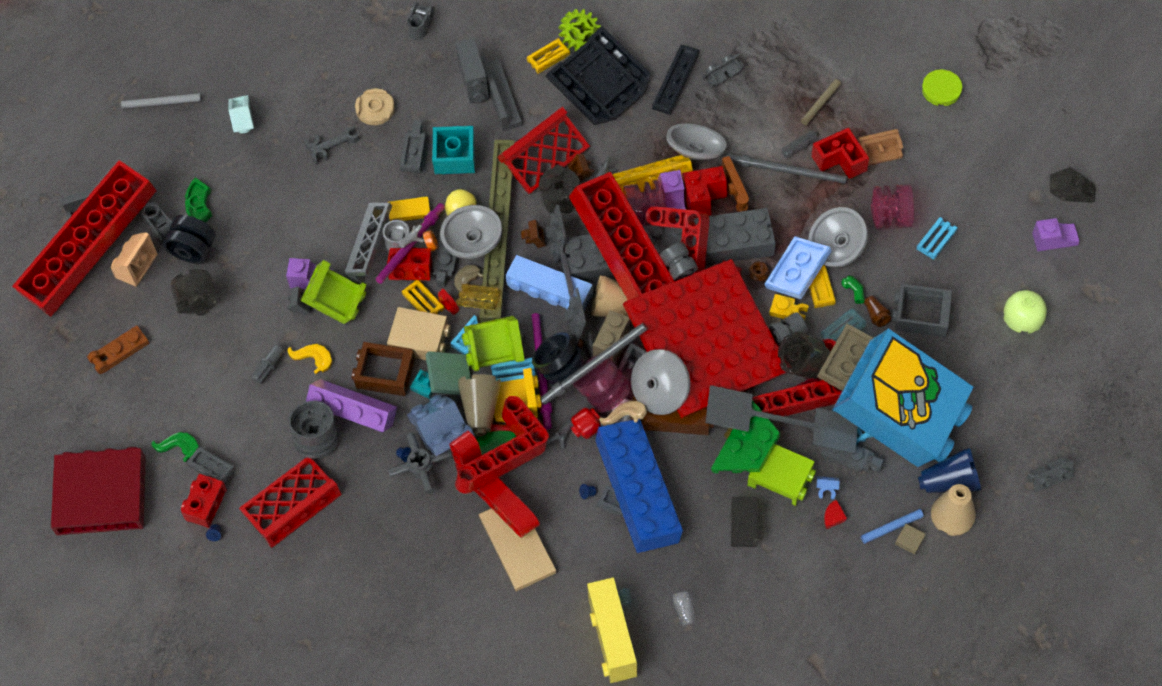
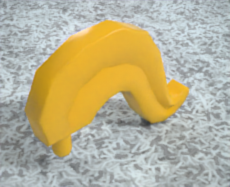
[288,344,333,374]

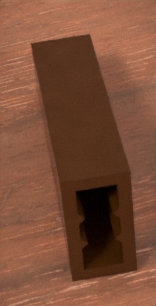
[631,386,714,435]

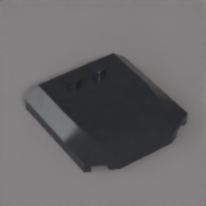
[546,26,651,125]

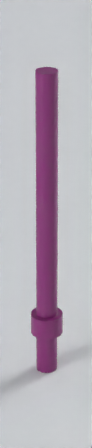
[375,203,445,284]
[531,313,552,430]

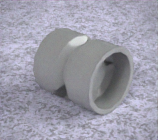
[383,220,410,253]

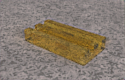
[456,284,501,310]

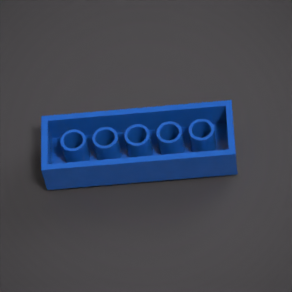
[595,419,683,553]

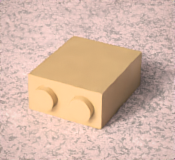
[387,307,451,360]

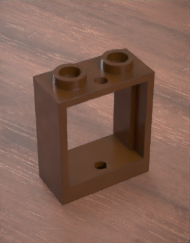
[351,342,415,397]

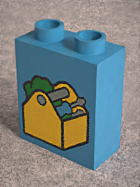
[832,329,973,467]

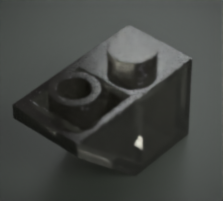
[1050,167,1096,203]

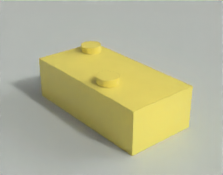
[587,577,637,683]

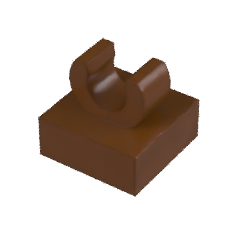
[568,154,594,183]
[521,219,546,248]

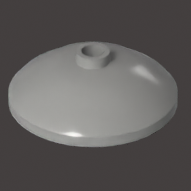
[666,123,727,161]
[440,205,502,259]
[808,207,868,268]
[631,349,690,415]

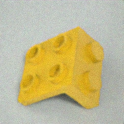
[494,368,541,423]

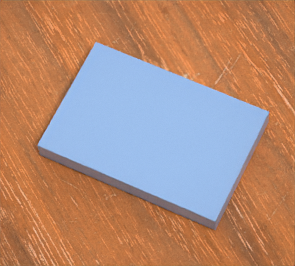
[764,237,831,299]

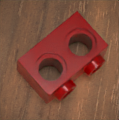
[387,248,432,280]

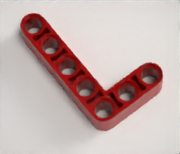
[646,207,709,274]
[752,339,842,420]
[455,396,549,494]
[449,430,540,538]

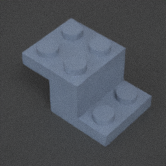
[407,394,474,456]

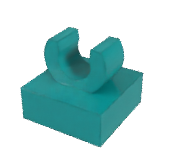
[410,370,433,399]

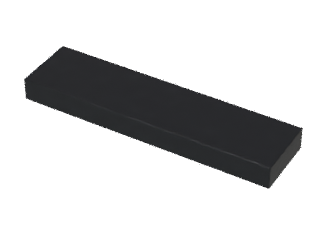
[652,44,699,115]

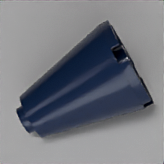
[918,448,981,493]

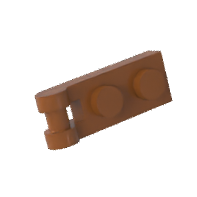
[721,156,749,212]
[87,325,150,374]

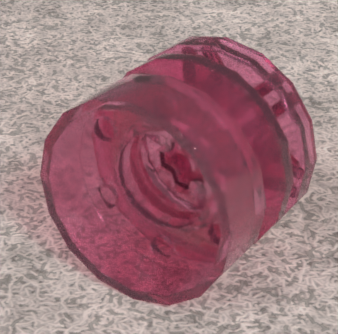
[623,179,667,226]
[871,184,914,229]
[573,355,631,412]

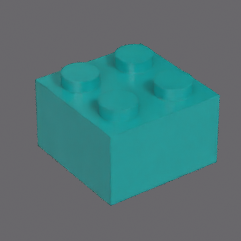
[432,126,475,174]

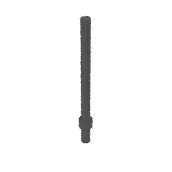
[726,153,847,184]
[540,323,648,404]

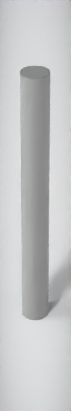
[121,93,201,109]

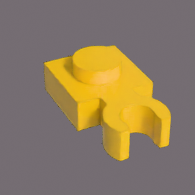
[769,294,809,321]

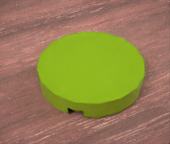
[922,69,962,106]

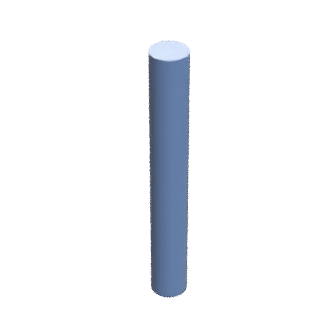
[861,509,924,544]

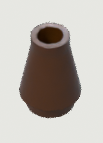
[864,296,891,327]

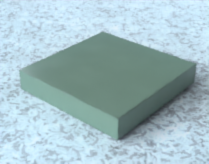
[426,351,471,395]

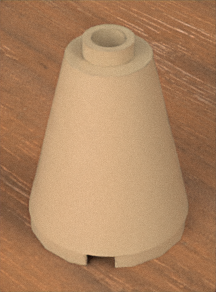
[591,275,629,317]
[931,484,976,536]

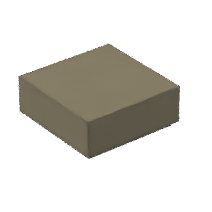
[895,524,925,554]

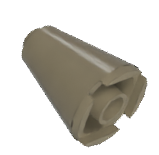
[458,374,501,437]

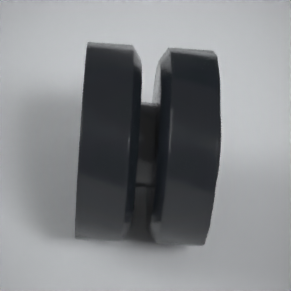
[162,215,216,264]
[532,332,587,386]

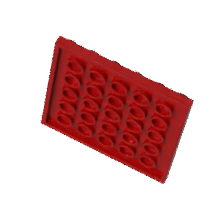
[623,259,790,419]

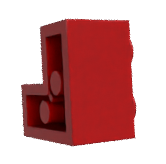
[811,128,869,179]
[682,166,727,218]

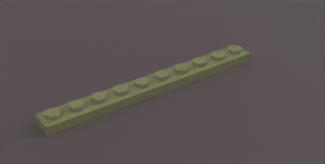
[480,140,515,322]

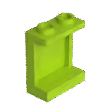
[301,260,367,324]
[462,316,525,371]
[747,444,816,506]

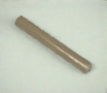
[801,79,841,125]

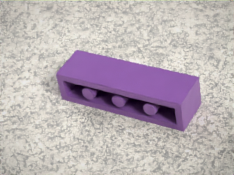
[306,379,397,432]

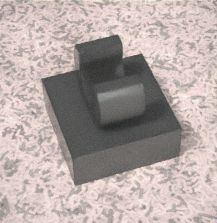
[287,286,311,315]

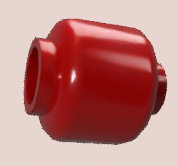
[570,407,602,439]

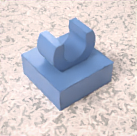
[816,476,840,499]

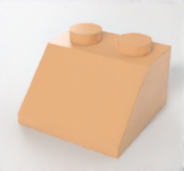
[111,232,158,287]

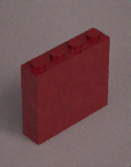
[51,447,146,536]

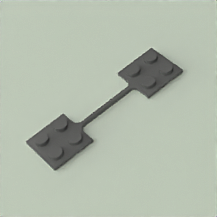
[546,205,586,345]
[705,385,858,455]

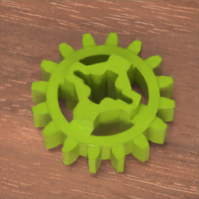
[558,9,601,52]

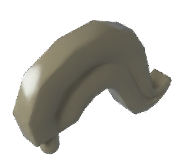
[454,265,483,308]

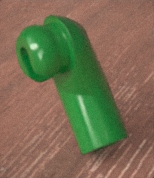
[841,275,865,304]

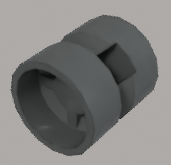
[660,242,698,281]
[769,312,809,349]

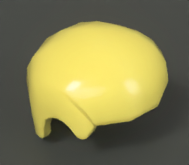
[445,189,477,215]

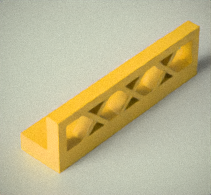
[612,155,693,198]

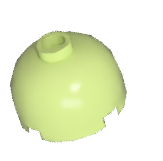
[1004,290,1047,333]

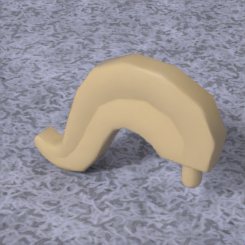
[599,401,647,426]

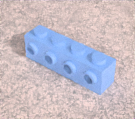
[506,255,593,311]

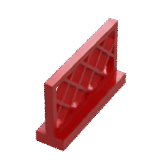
[497,106,590,194]
[239,457,342,548]

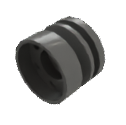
[288,400,339,459]

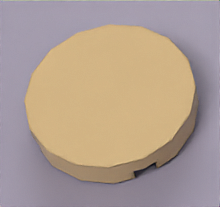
[355,88,395,125]

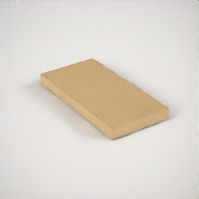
[479,496,556,591]

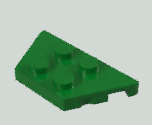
[711,400,780,473]

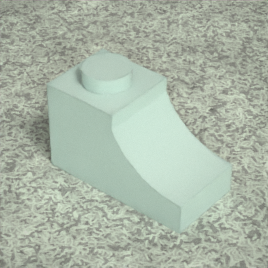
[228,95,254,133]

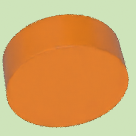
[423,230,439,252]

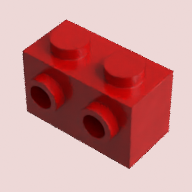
[181,474,227,528]

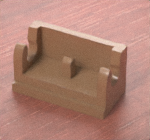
[858,129,903,166]

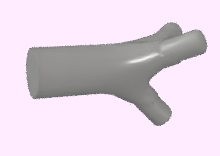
[398,224,424,248]

